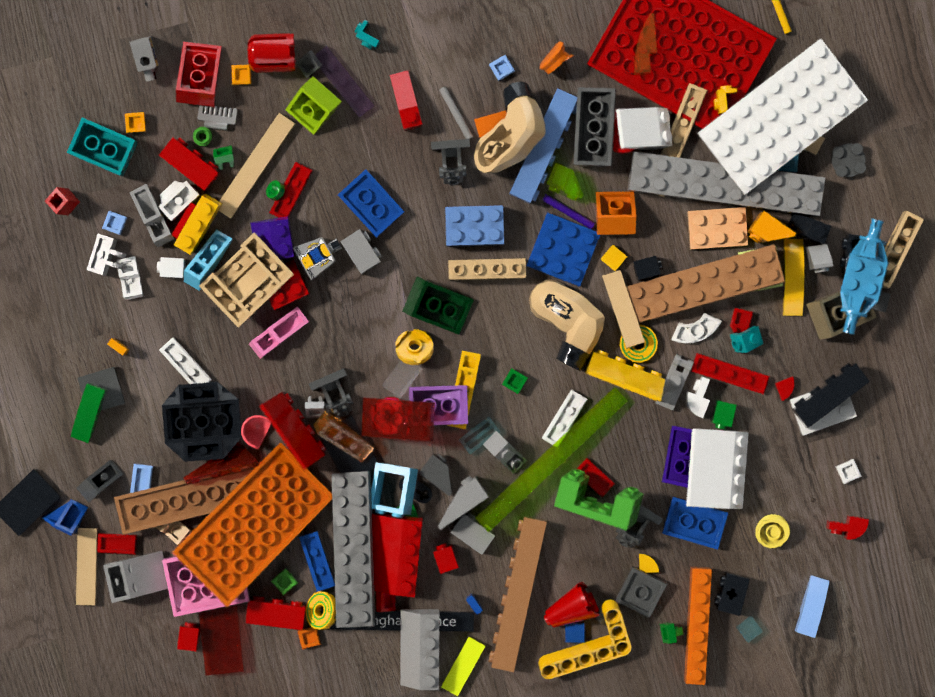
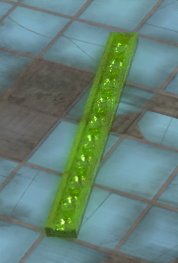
[475,387,627,532]

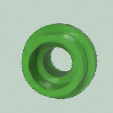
[193,127,212,146]

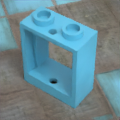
[371,462,418,518]

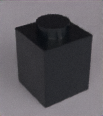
[632,256,663,280]

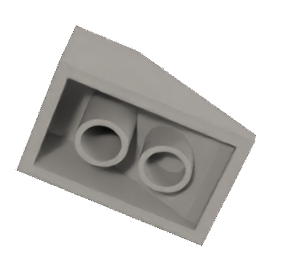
[438,476,488,530]

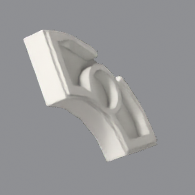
[671,313,722,343]

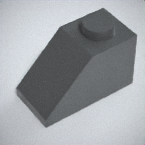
[419,453,452,496]
[76,460,123,503]

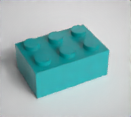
[67,118,138,177]

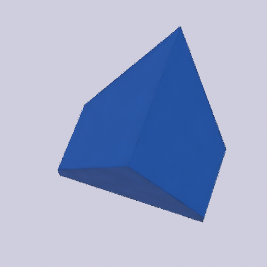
[41,499,88,536]

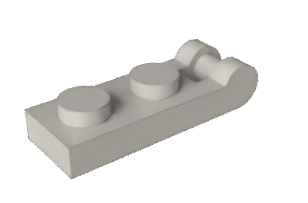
[655,354,694,410]

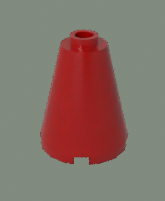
[544,582,599,628]

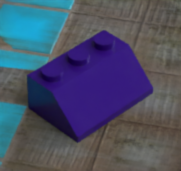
[662,426,692,488]

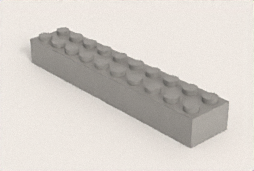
[627,152,825,216]

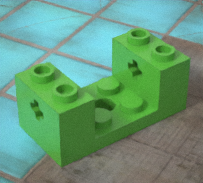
[554,469,644,530]

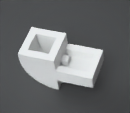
[686,377,710,418]

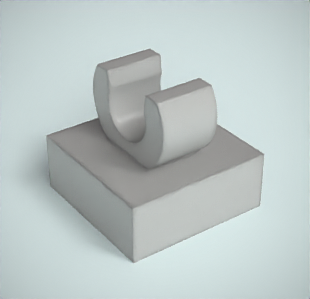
[305,396,325,418]

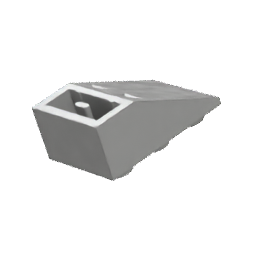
[103,551,168,603]

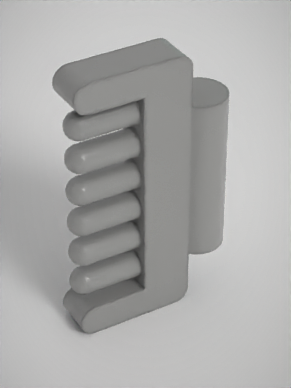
[197,105,238,130]

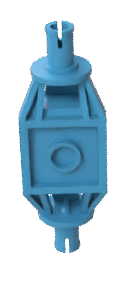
[840,219,889,335]

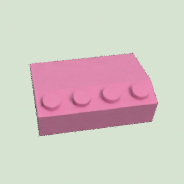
[162,556,250,617]

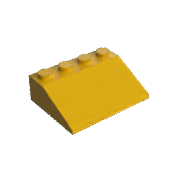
[585,349,666,402]

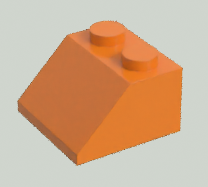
[596,191,636,235]

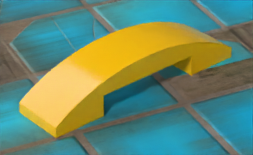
[783,239,804,316]
[447,350,481,429]

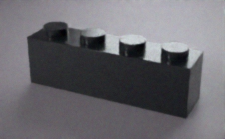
[792,363,870,428]

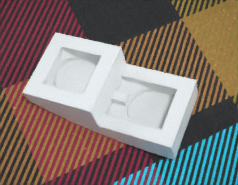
[116,256,144,300]

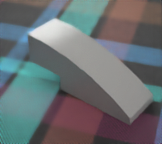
[129,184,175,247]

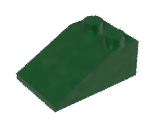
[402,276,474,335]

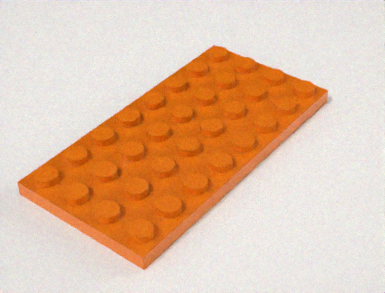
[171,442,332,607]

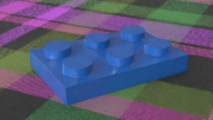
[338,169,404,238]
[662,496,728,550]

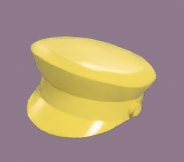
[755,514,790,548]

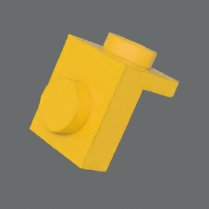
[714,85,737,115]

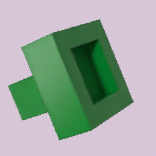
[213,145,234,170]
[660,622,684,644]

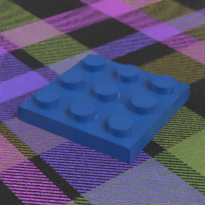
[526,212,600,287]

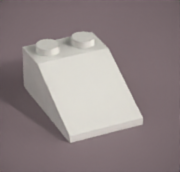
[616,107,672,150]

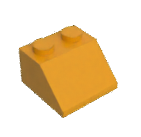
[747,211,796,243]

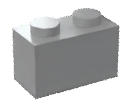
[340,229,382,274]
[451,512,495,555]

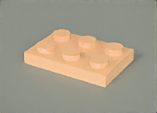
[687,207,748,250]

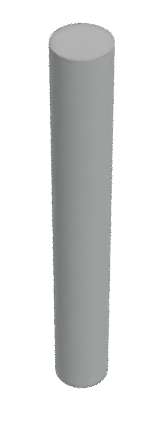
[439,86,473,139]

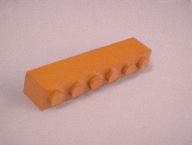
[684,566,712,685]

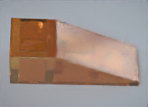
[313,410,374,462]

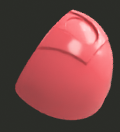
[241,415,271,450]

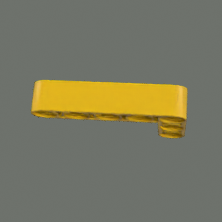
[538,600,631,679]

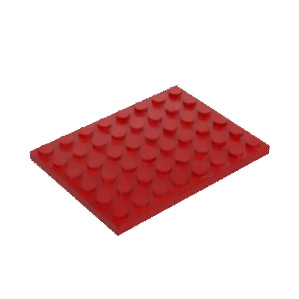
[587,0,777,129]

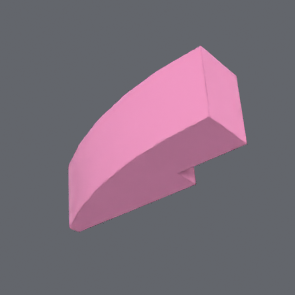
[249,306,309,359]

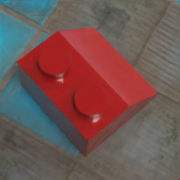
[269,259,310,310]

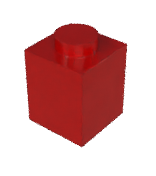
[45,187,80,215]
[433,543,459,574]
[177,622,201,652]

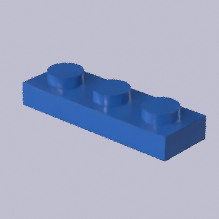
[299,531,335,592]

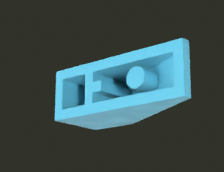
[184,229,232,291]

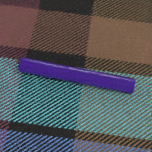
[542,194,595,229]

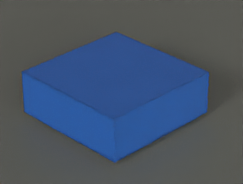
[466,593,483,615]
[565,623,585,643]

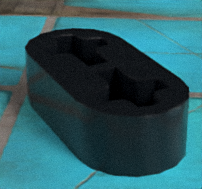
[399,476,432,503]

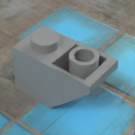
[806,244,833,273]
[483,431,527,474]

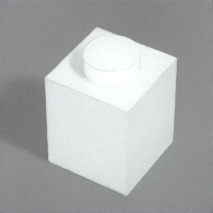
[157,257,186,278]

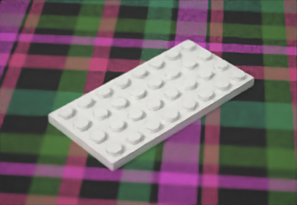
[697,39,867,195]

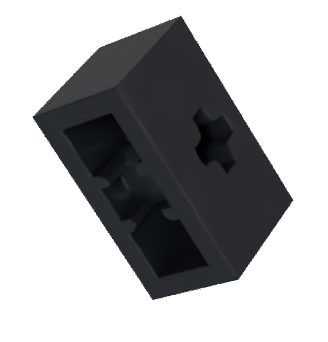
[714,572,750,616]

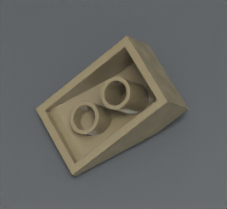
[806,290,877,340]

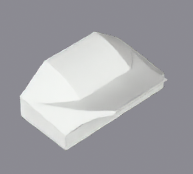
[158,181,200,221]

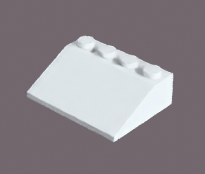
[686,429,748,509]

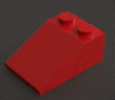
[176,42,222,107]

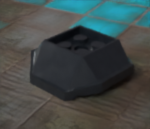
[162,381,242,462]

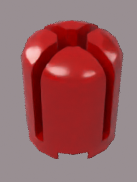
[247,33,295,73]

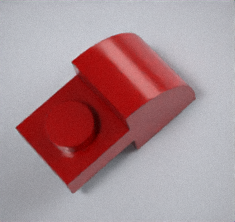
[826,515,869,540]

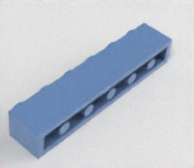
[509,88,577,204]

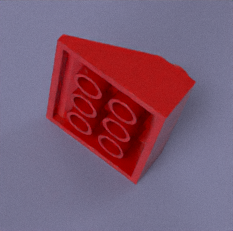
[260,392,327,470]
[372,513,423,597]

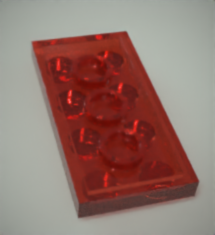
[362,397,435,441]
[199,604,244,676]

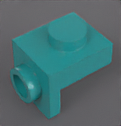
[354,20,380,50]
[730,326,764,353]

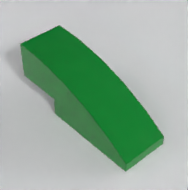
[71,383,107,443]

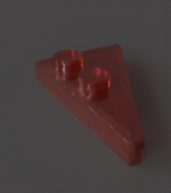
[183,442,259,485]

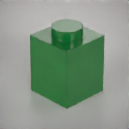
[711,400,737,430]

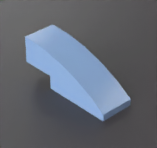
[795,575,829,638]

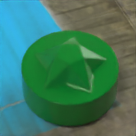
[266,180,285,201]

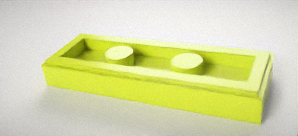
[441,637,486,696]

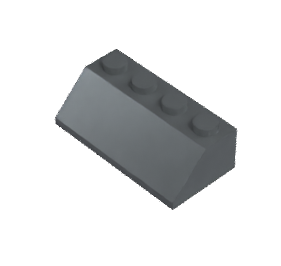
[574,87,616,167]

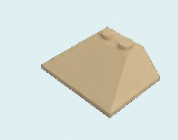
[199,233,294,328]

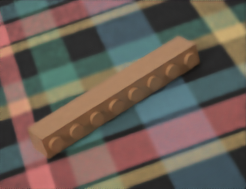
[488,516,547,672]

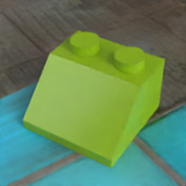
[285,77,342,135]

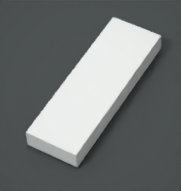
[159,337,212,384]
[542,389,588,448]

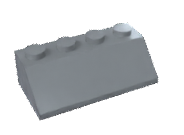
[400,609,439,690]

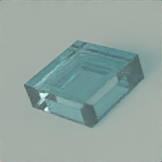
[736,616,763,643]

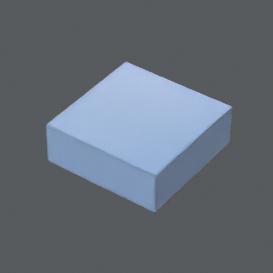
[489,55,515,81]
[102,211,128,235]

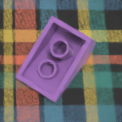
[409,385,468,426]

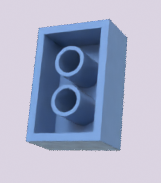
[445,205,504,246]

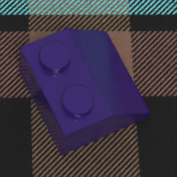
[250,216,295,259]

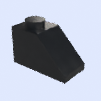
[788,213,831,245]

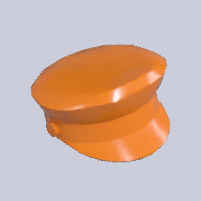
[539,42,574,74]

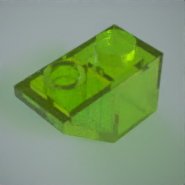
[546,163,583,202]

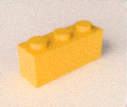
[174,194,223,255]

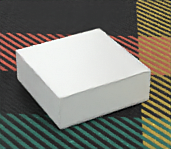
[835,459,862,484]

